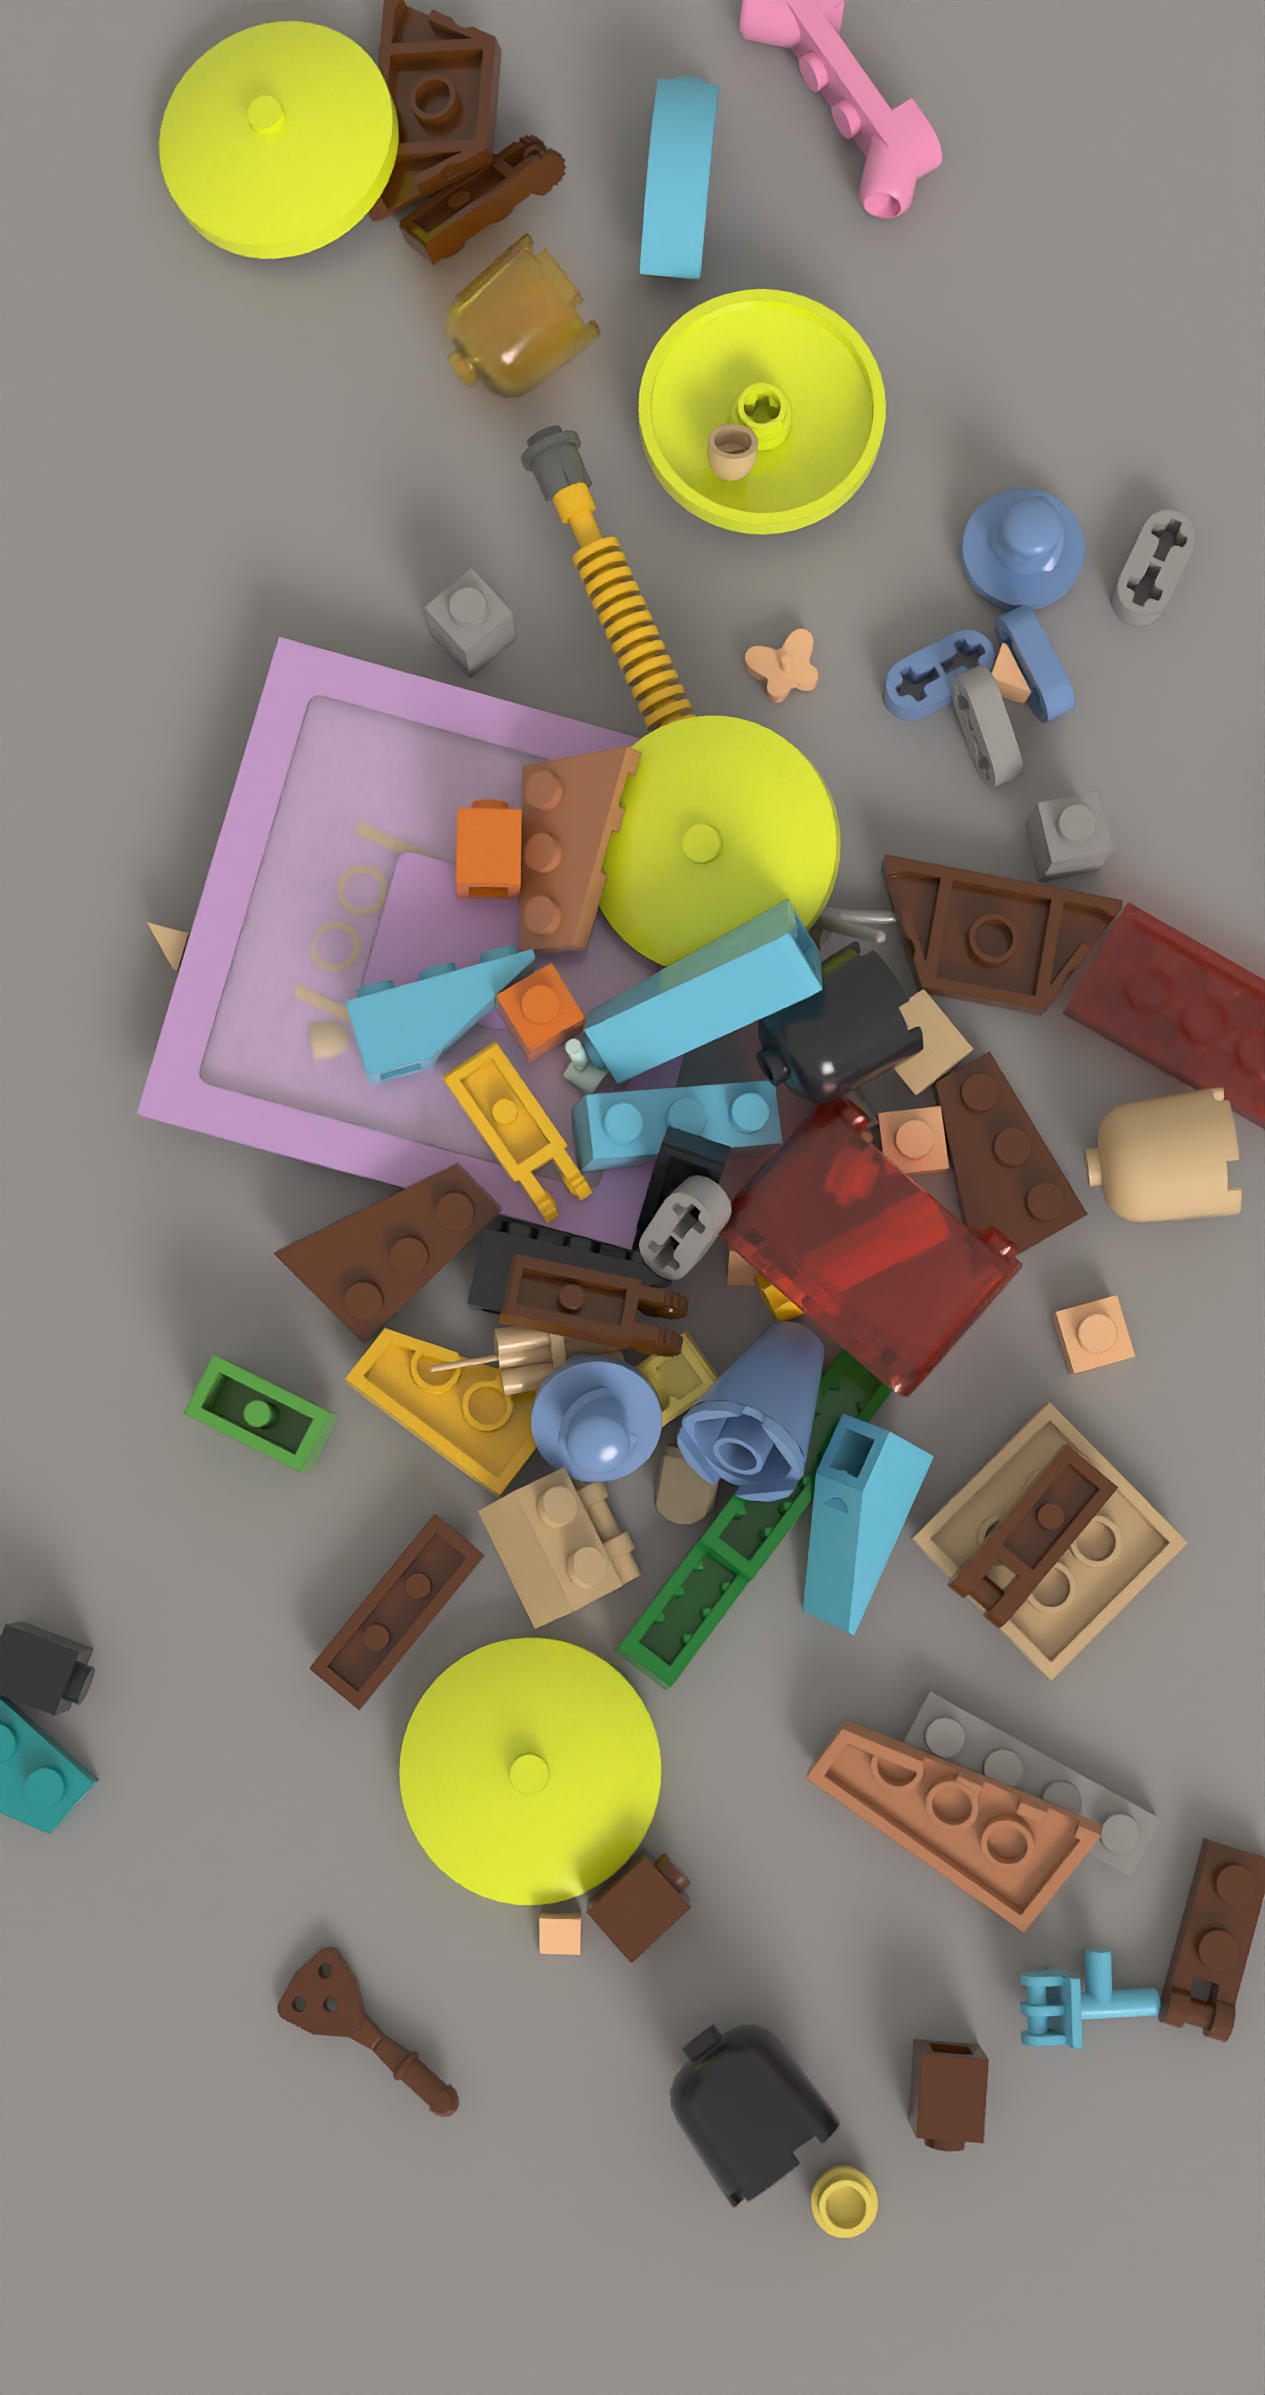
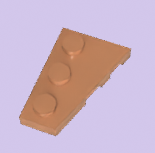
[520,746,641,956]

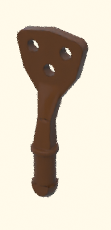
[278,1946,459,2117]

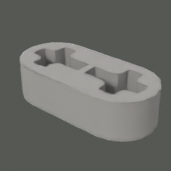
[1111,509,1197,627]
[949,665,1023,788]
[639,1175,732,1280]

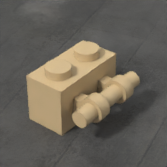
[478,1467,642,1629]

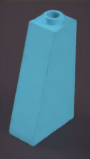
[582,899,823,1084]

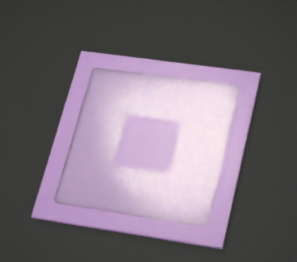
[137,637,684,1250]

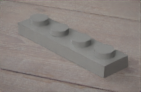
[900,1689,1162,1878]

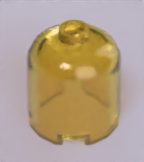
[444,233,601,398]

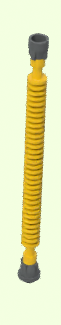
[521,426,879,1144]

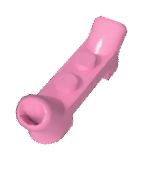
[739,0,942,219]

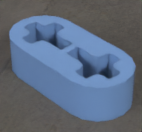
[994,605,1076,723]
[882,629,995,721]

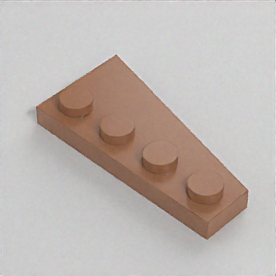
[806,1719,1102,1933]

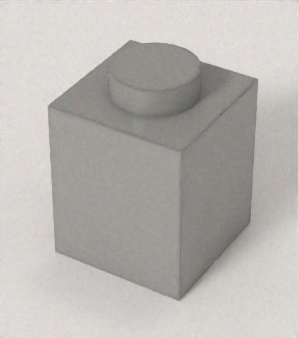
[424,567,516,678]
[1025,790,1114,883]

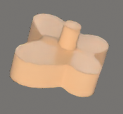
[744,628,819,703]

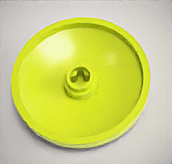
[159,21,399,259]
[638,289,886,534]
[599,715,841,967]
[399,1636,661,1905]

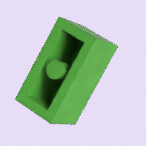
[183,1354,340,1474]

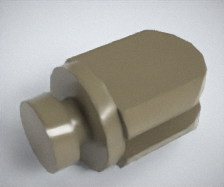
[654,1424,721,1524]

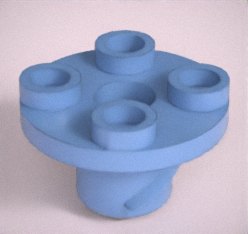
[959,488,1085,613]
[531,1353,662,1482]

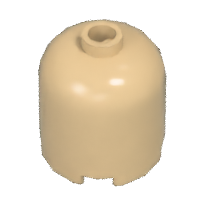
[1084,1087,1242,1223]

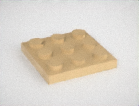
[910,1402,1188,1681]

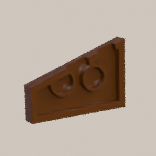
[932,1052,1088,1280]
[273,1162,502,1344]

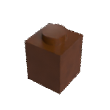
[586,1847,691,1964]
[908,2039,989,2151]

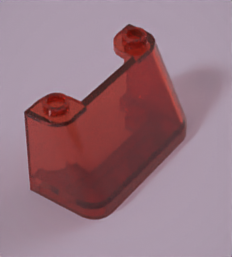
[718,1096,1023,1397]

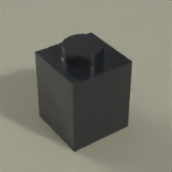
[0,1621,95,1716]

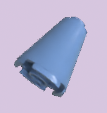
[677,1321,825,1502]

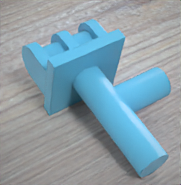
[1019,1948,1161,2049]

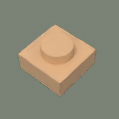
[876,1106,949,1179]
[1052,1295,1136,1375]

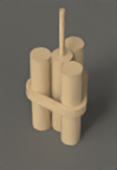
[430,1326,624,1396]

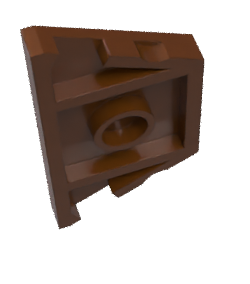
[368,0,502,221]
[881,855,1123,1015]

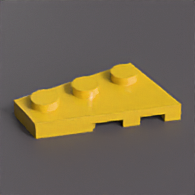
[345,1328,538,1499]

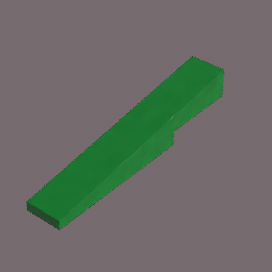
[614,1338,903,1690]

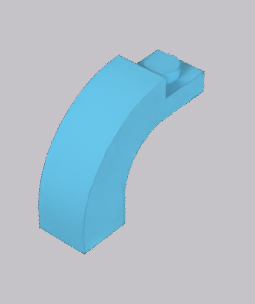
[639,76,719,280]

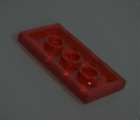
[1062,902,1265,1130]

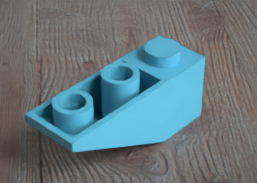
[345,945,536,1086]
[803,1414,934,1636]

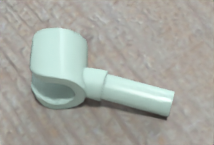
[563,1039,610,1095]

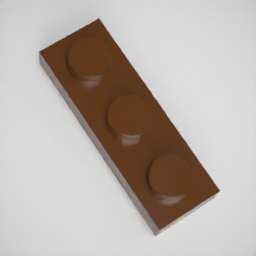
[309,1514,486,1710]

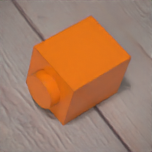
[456,799,522,900]
[496,963,585,1063]

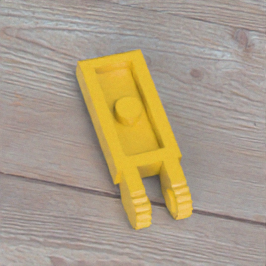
[442,1041,592,1224]

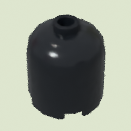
[756,941,923,1103]
[670,2024,841,2208]

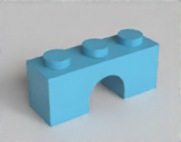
[571,1080,783,1172]

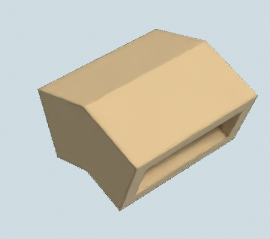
[894,988,974,1095]

